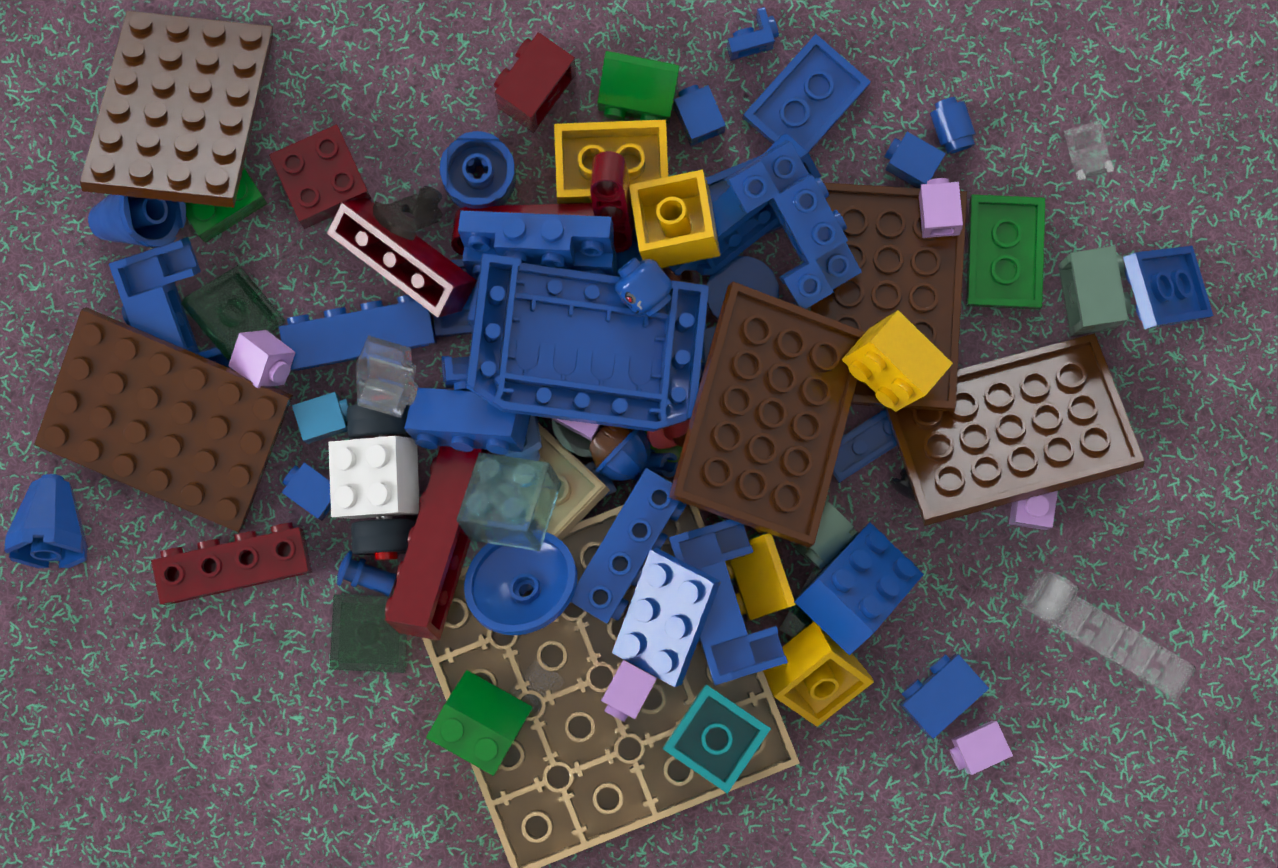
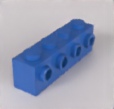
[278,295,437,372]
[570,468,687,624]

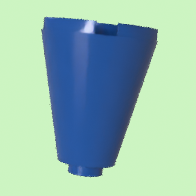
[88,194,186,248]

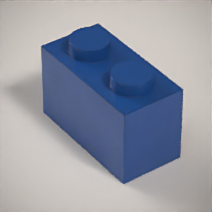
[899,654,989,739]

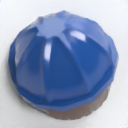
[589,425,651,481]

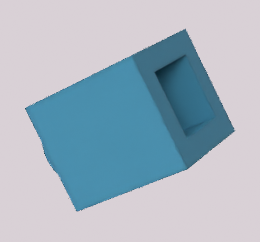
[292,392,349,444]

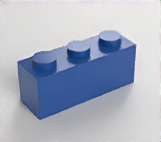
[404,387,531,455]

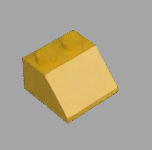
[725,533,796,621]
[763,622,874,727]

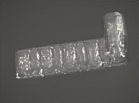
[1018,572,1196,701]

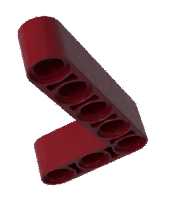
[451,151,634,255]

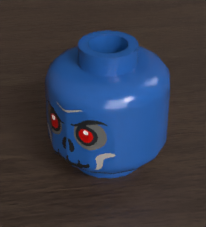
[615,258,672,316]

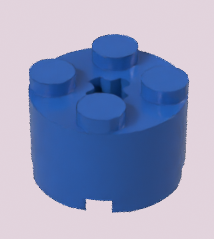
[440,131,516,209]

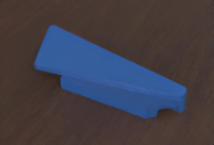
[668,134,821,275]

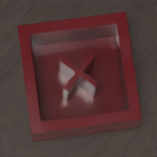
[494,32,576,133]
[269,124,372,229]

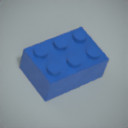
[794,522,924,656]

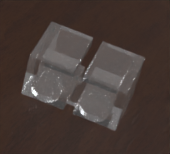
[356,335,418,418]

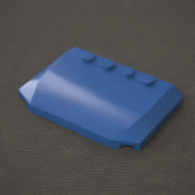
[466,253,709,432]

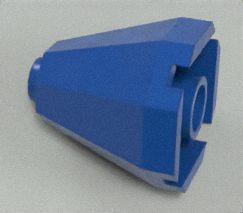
[4,474,88,568]

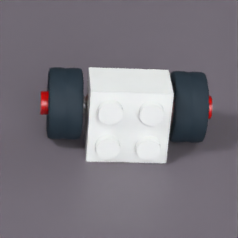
[328,397,420,560]

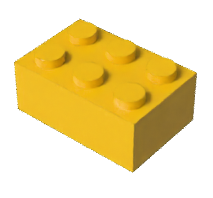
[554,120,668,204]

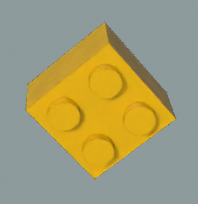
[629,169,721,268]
[842,310,953,412]

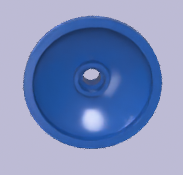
[464,529,577,635]

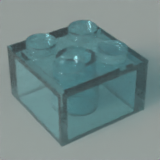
[456,452,562,551]

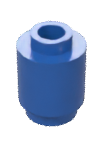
[930,97,976,154]

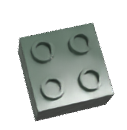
[1058,246,1132,336]

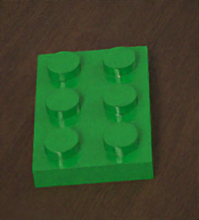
[966,194,1045,310]

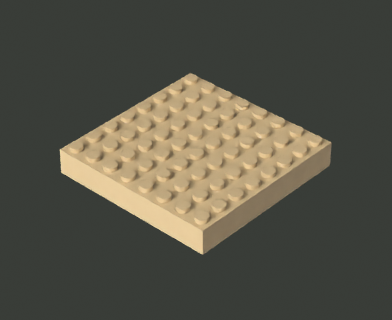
[422,504,800,868]

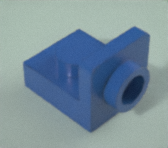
[727,7,779,61]

